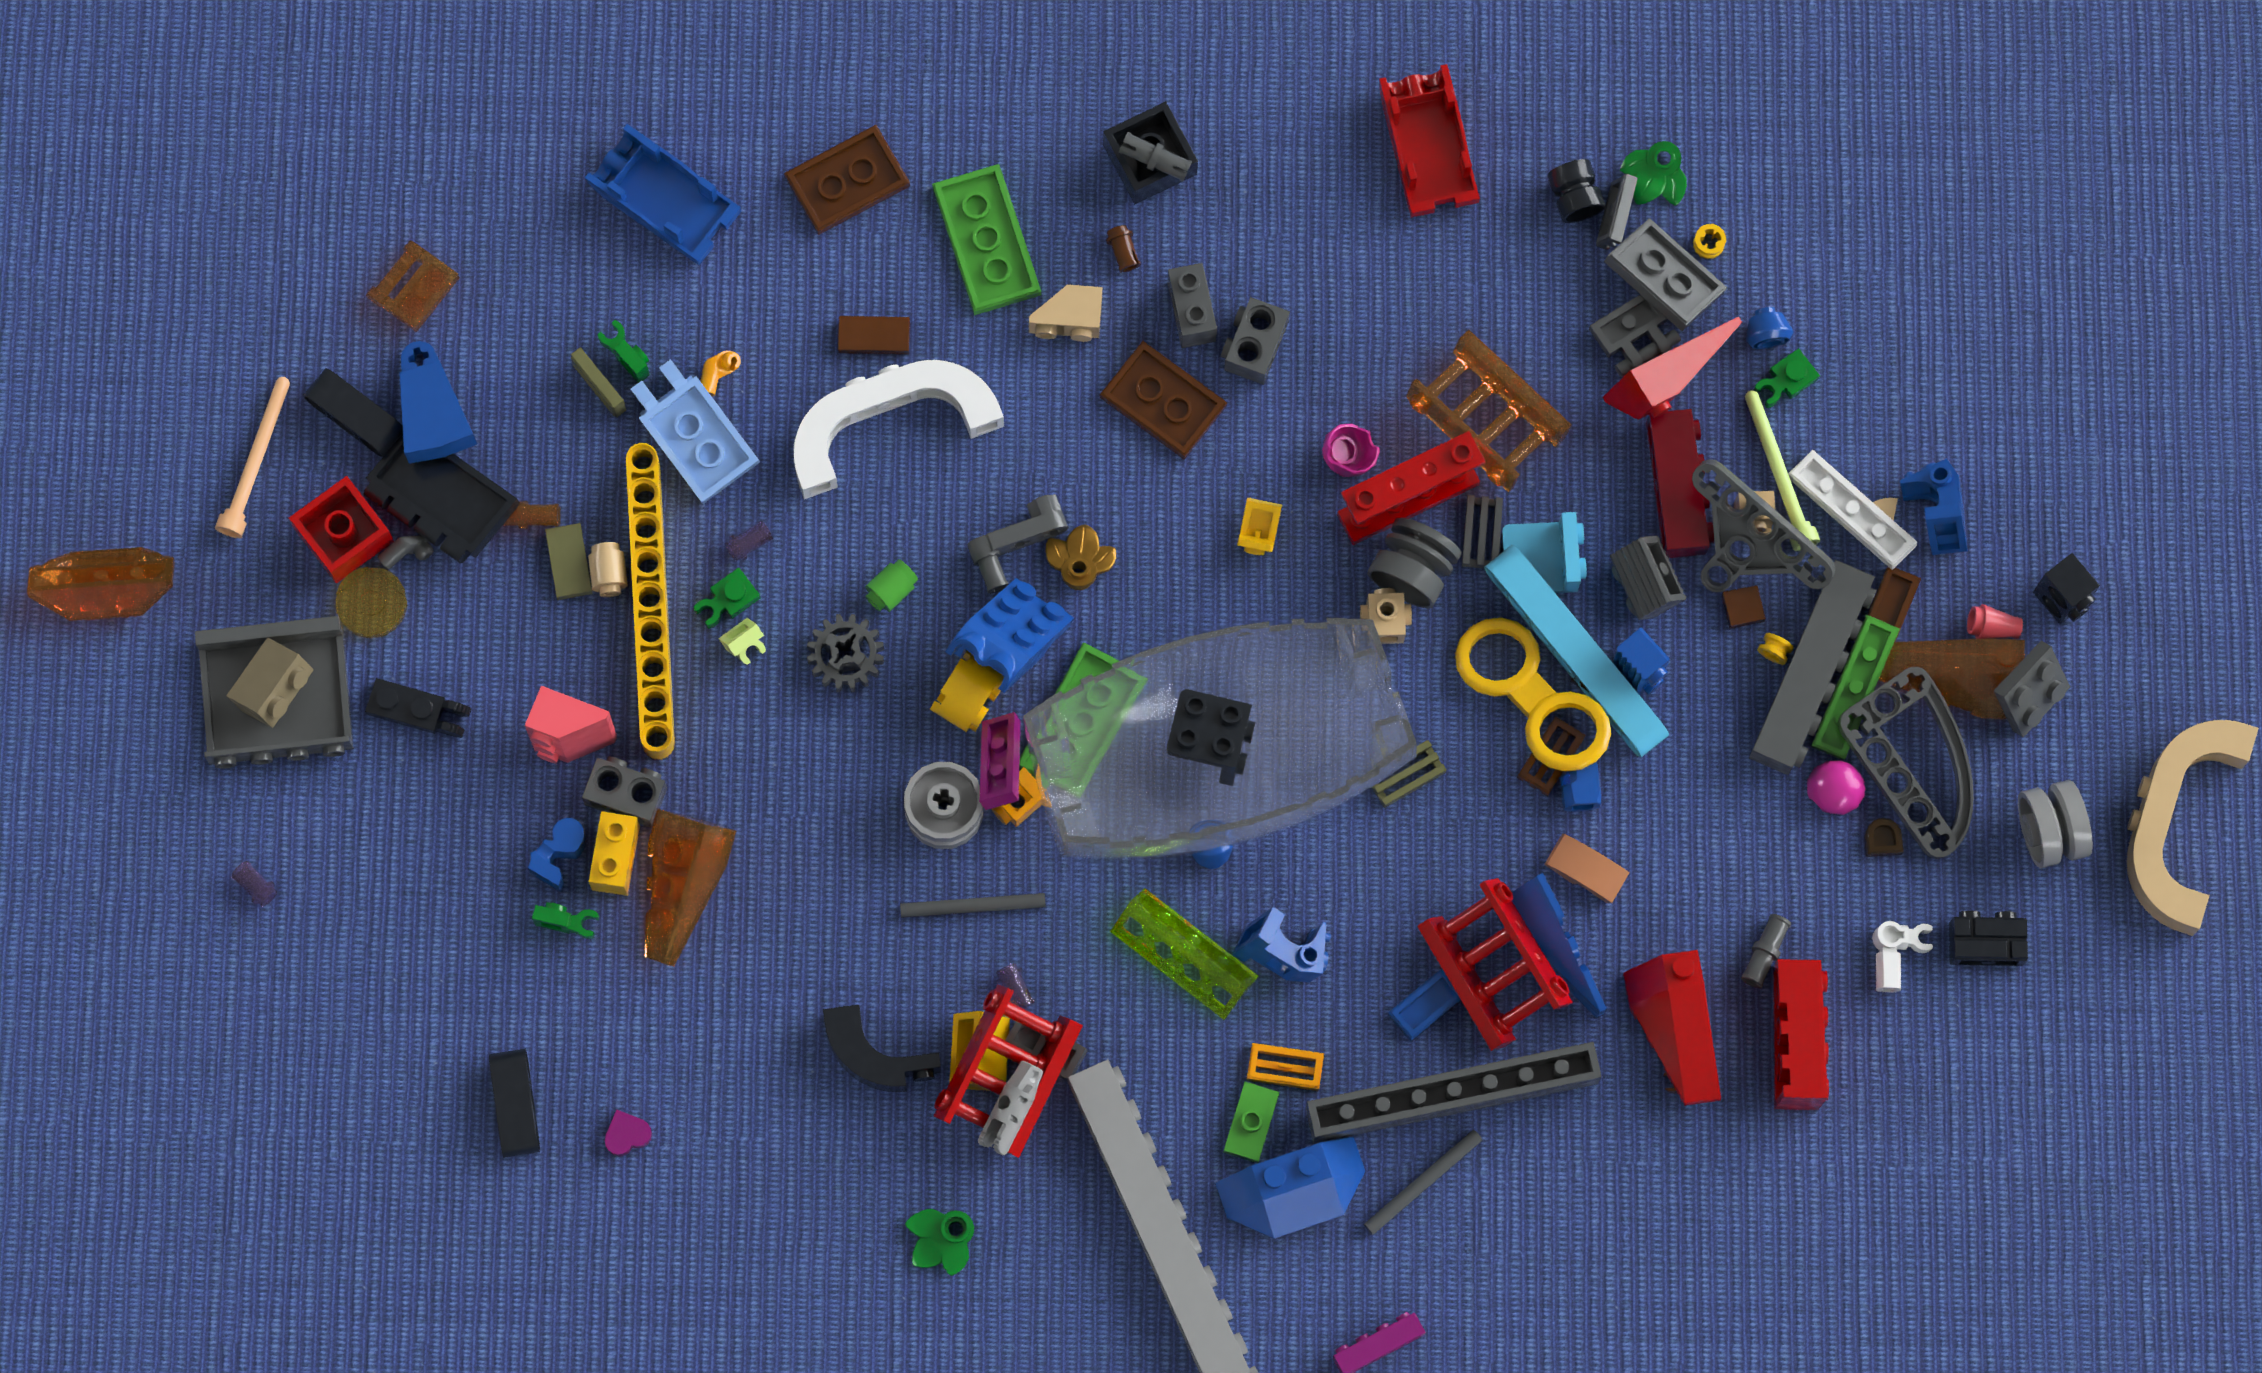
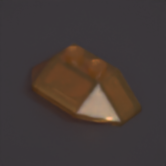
[27,547,175,621]

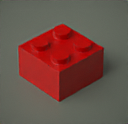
[289,476,394,584]

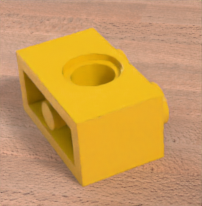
[588,811,640,896]

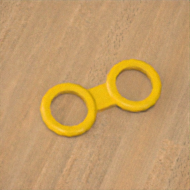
[1455,617,1611,772]

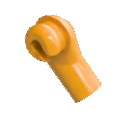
[700,350,741,396]

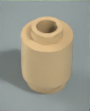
[588,542,628,597]

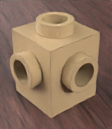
[1360,588,1412,644]

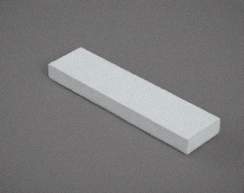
[1788,450,1917,570]

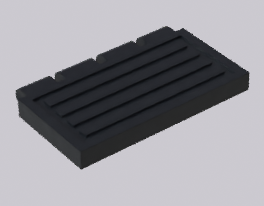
[363,434,520,564]

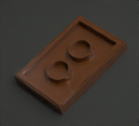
[784,125,910,235]
[1100,341,1227,460]

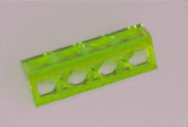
[1110,888,1259,1020]

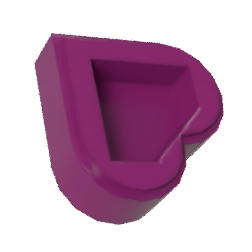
[605,1109,652,1156]

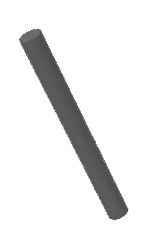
[900,893,1046,918]
[1363,1129,1483,1235]

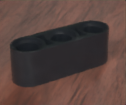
[303,368,403,457]
[489,1048,540,1158]

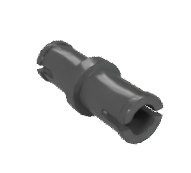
[1119,132,1192,182]
[1741,914,1791,988]

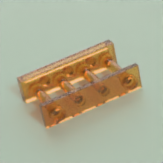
[1406,330,1572,492]

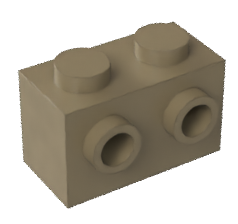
[226,637,314,728]

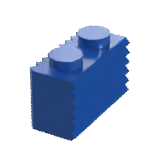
[1612,627,1670,695]

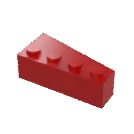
[1773,959,1829,1110]

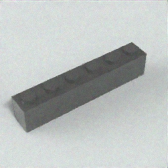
[1749,560,1877,775]

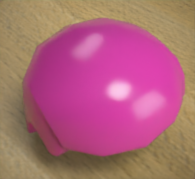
[1322,423,1380,477]
[1807,760,1866,815]

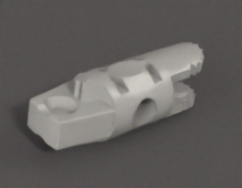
[978,1061,1043,1156]

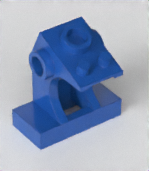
[1900,458,1968,555]
[1232,907,1331,983]

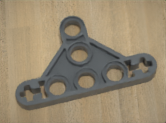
[1692,459,1836,592]

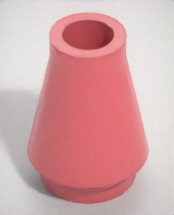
[1967,604,2023,639]

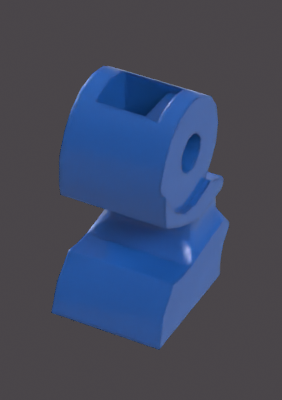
[527,818,586,892]

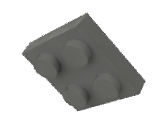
[1994,640,2070,737]

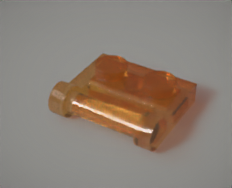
[366,240,460,332]

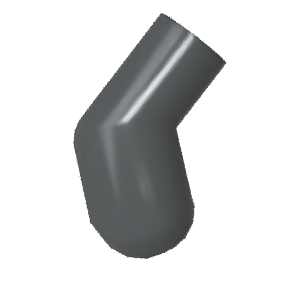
[378,535,433,569]

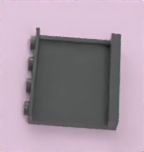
[195,616,354,769]

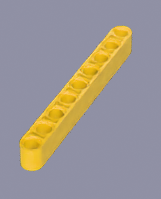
[626,443,675,760]

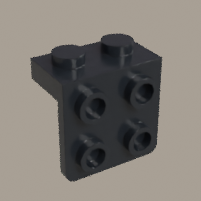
[1167,689,1256,786]

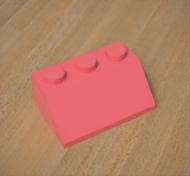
[525,686,617,764]

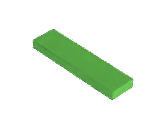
[1811,615,1900,761]

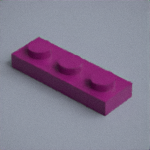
[979,712,1021,810]

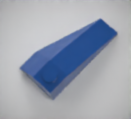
[1497,873,1607,1018]

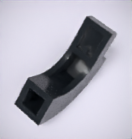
[823,1005,942,1092]

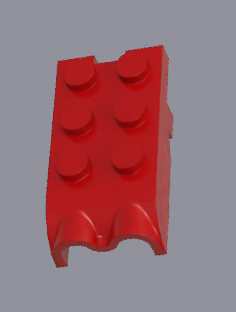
[1379,64,1480,218]

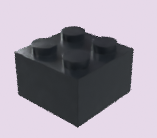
[1103,101,1198,205]

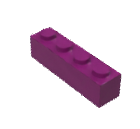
[1333,1312,1426,1373]

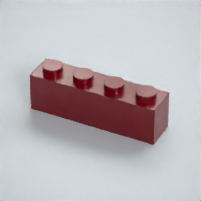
[1646,409,1714,558]

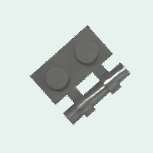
[1589,295,1681,377]

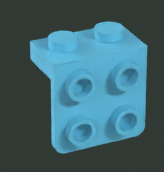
[1502,512,1587,593]

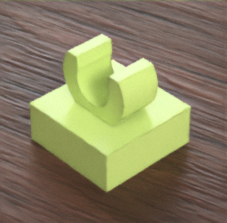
[718,618,766,665]

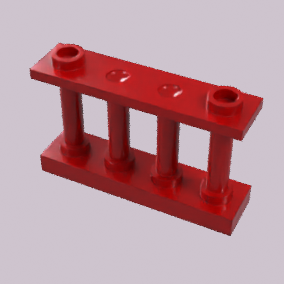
[1337,431,1486,545]
[1417,878,1573,1051]
[934,984,1083,1158]

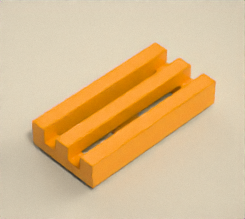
[1247,1043,1324,1091]

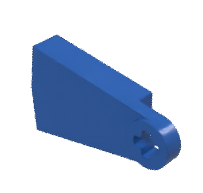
[399,341,478,464]

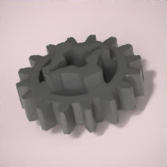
[807,614,884,693]

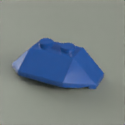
[1215,1137,1365,1239]

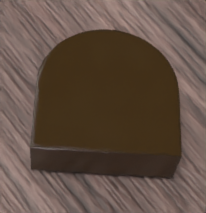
[1864,818,1904,857]

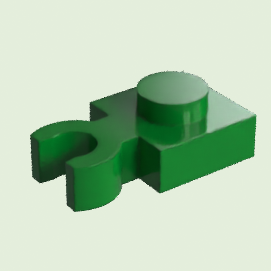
[1754,348,1820,408]
[694,567,761,629]

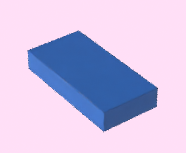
[1388,969,1461,1042]

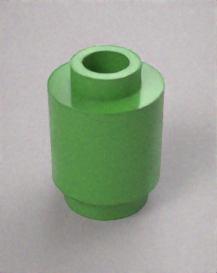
[865,559,918,612]

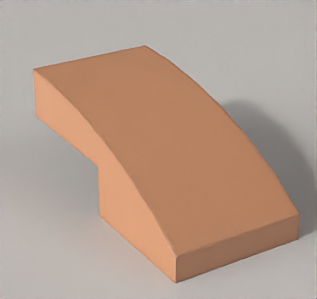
[1544,834,1630,903]

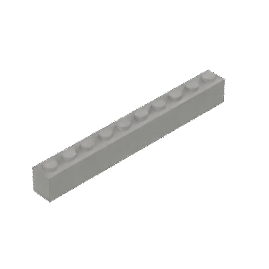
[1068,1059,1258,1373]

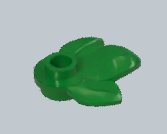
[1620,141,1687,206]
[905,1209,974,1276]

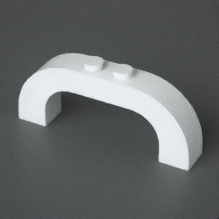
[794,360,1004,500]

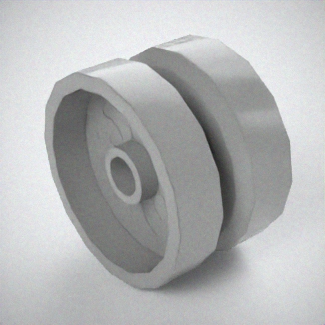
[904,762,983,849]
[2018,779,2093,869]

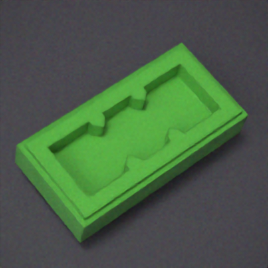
[1223,1082,1280,1163]

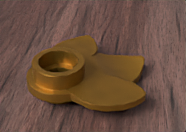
[1045,524,1116,590]

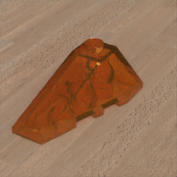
[1878,638,2025,719]
[645,808,736,966]

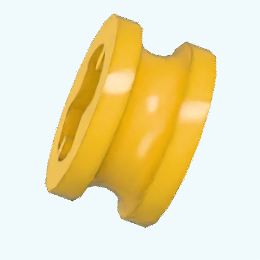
[1693,224,1726,259]
[1757,633,1794,665]

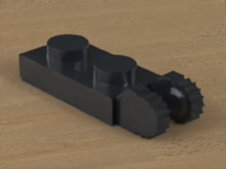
[365,678,472,738]

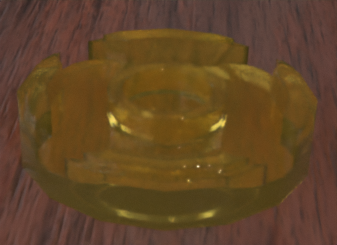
[335,567,408,638]

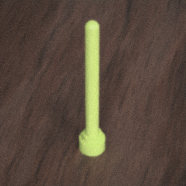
[1745,390,1820,551]

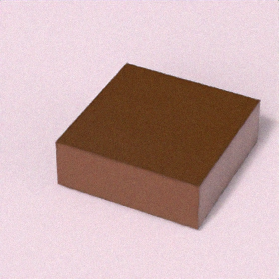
[1721,585,1766,629]

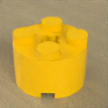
[930,651,1004,732]

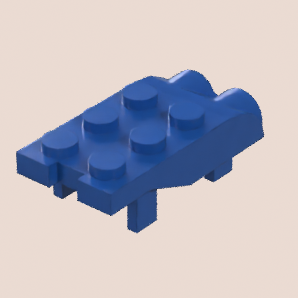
[584,124,741,265]
[945,578,1074,693]

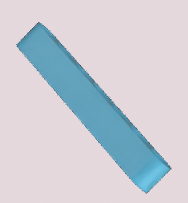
[1484,545,1669,758]

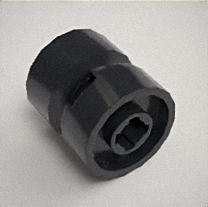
[1547,159,1606,223]

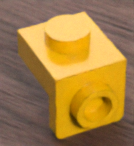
[1237,497,1282,555]

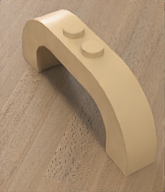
[2127,720,2259,936]

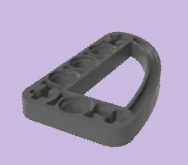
[1838,667,1974,859]

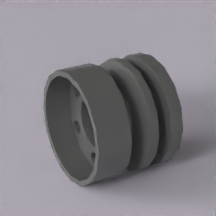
[1367,517,1461,609]

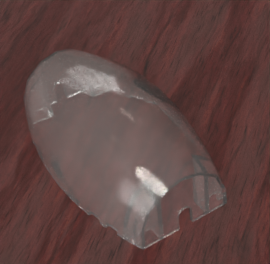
[1023,618,1417,860]

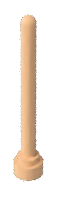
[215,377,290,538]

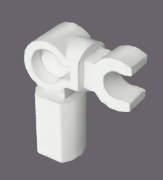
[1872,921,1933,992]

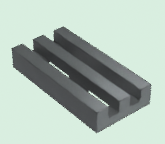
[1596,174,1638,250]
[1462,495,1503,568]

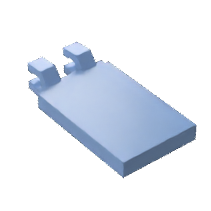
[631,359,760,504]

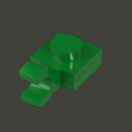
[598,320,650,383]
[532,902,600,939]

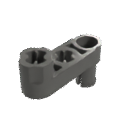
[967,494,1069,594]

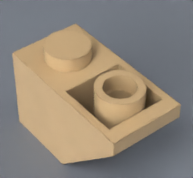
[1029,285,1103,342]

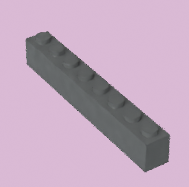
[1305,1042,1602,1144]

